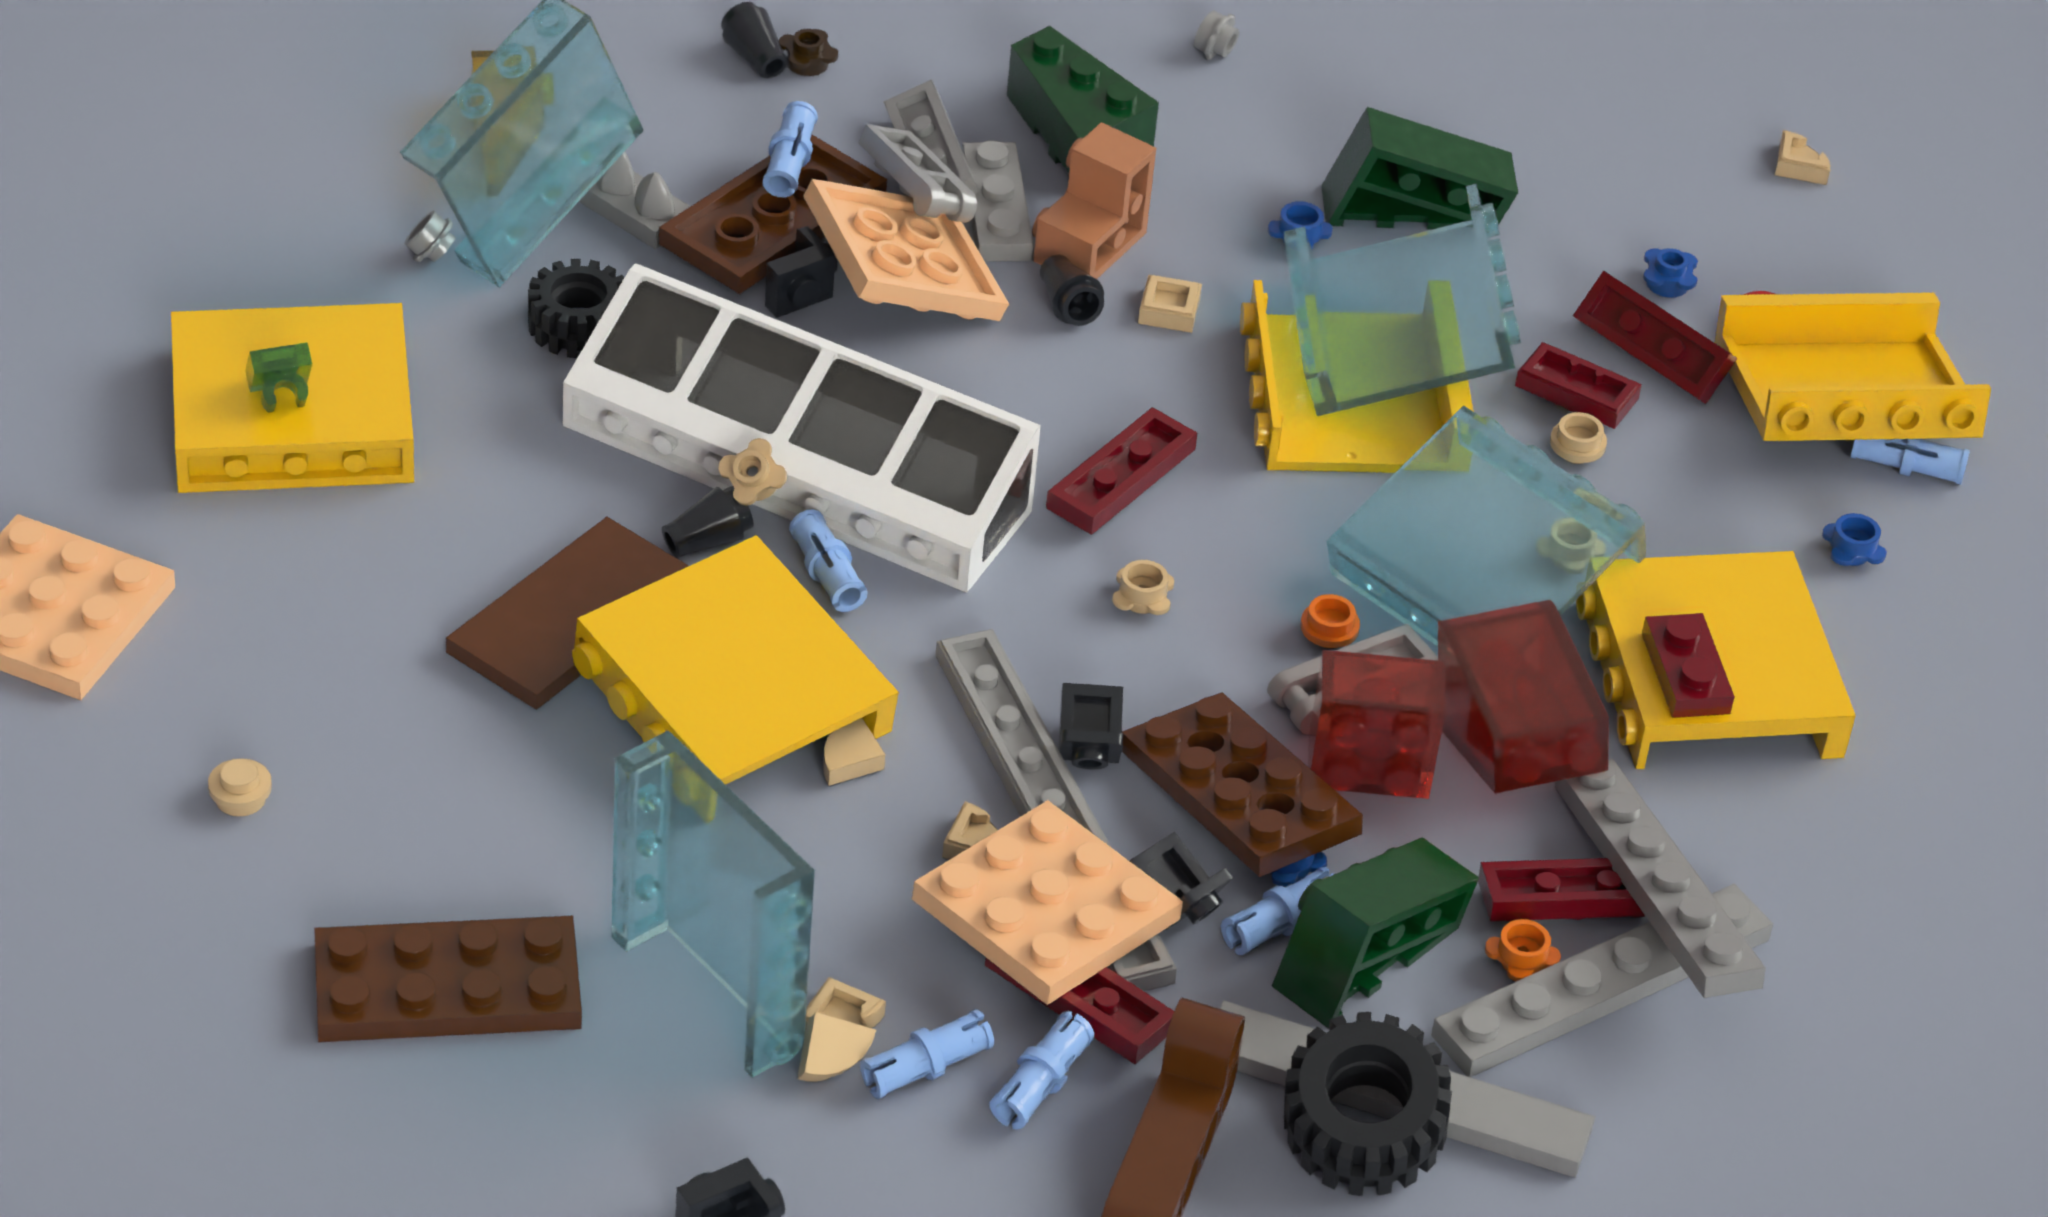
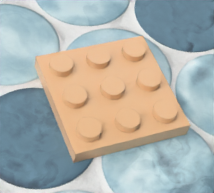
[803,179,1009,321]
[0,514,175,700]
[912,800,1183,1005]

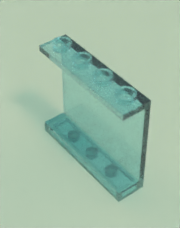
[400,0,644,288]
[1283,184,1522,416]
[1326,405,1646,695]
[611,730,815,1078]

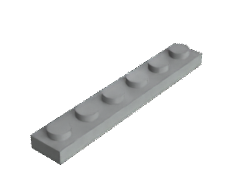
[1555,759,1766,998]
[1431,883,1773,1077]

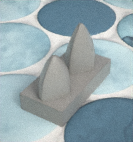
[576,139,691,249]

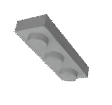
[884,79,979,194]
[962,140,1034,262]

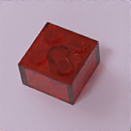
[1308,650,1446,799]

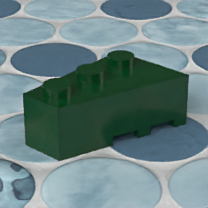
[1007,25,1159,173]
[1321,107,1518,232]
[1272,837,1479,1029]

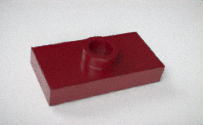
[1515,342,1642,429]

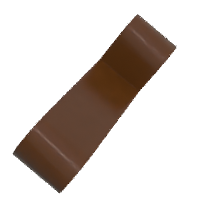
[1101,997,1245,1217]

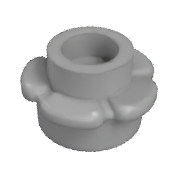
[1194,11,1239,60]
[404,211,455,262]

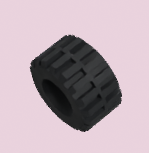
[1283,1012,1452,1196]

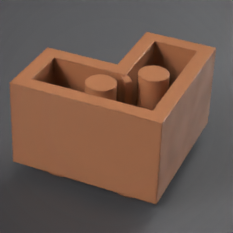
[1032,122,1156,279]

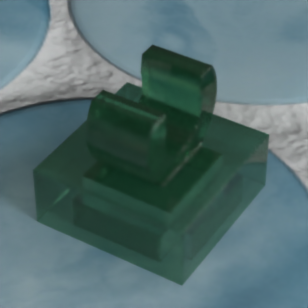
[245,342,312,412]

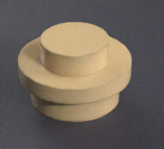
[1550,412,1607,464]
[208,758,272,816]

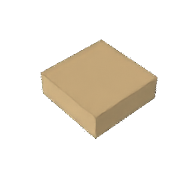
[1138,275,1202,333]

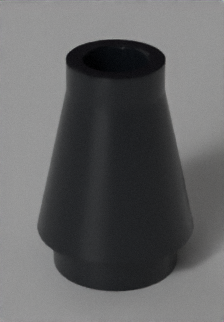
[721,2,788,78]
[1040,255,1104,326]
[661,486,754,558]

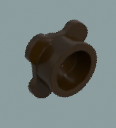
[779,29,839,76]

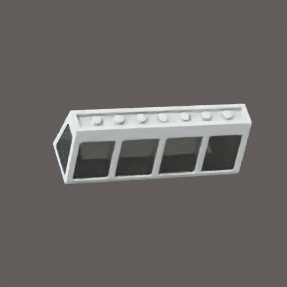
[563,263,1041,593]

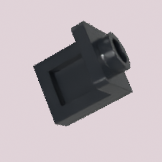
[765,226,838,318]
[1058,683,1124,770]
[1130,832,1234,930]
[675,1157,785,1217]

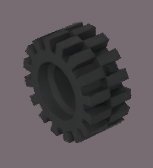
[528,259,629,358]

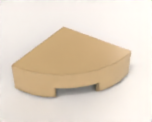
[1775,130,1830,185]
[823,718,886,786]
[942,801,998,860]
[797,977,886,1037]
[797,1012,876,1082]

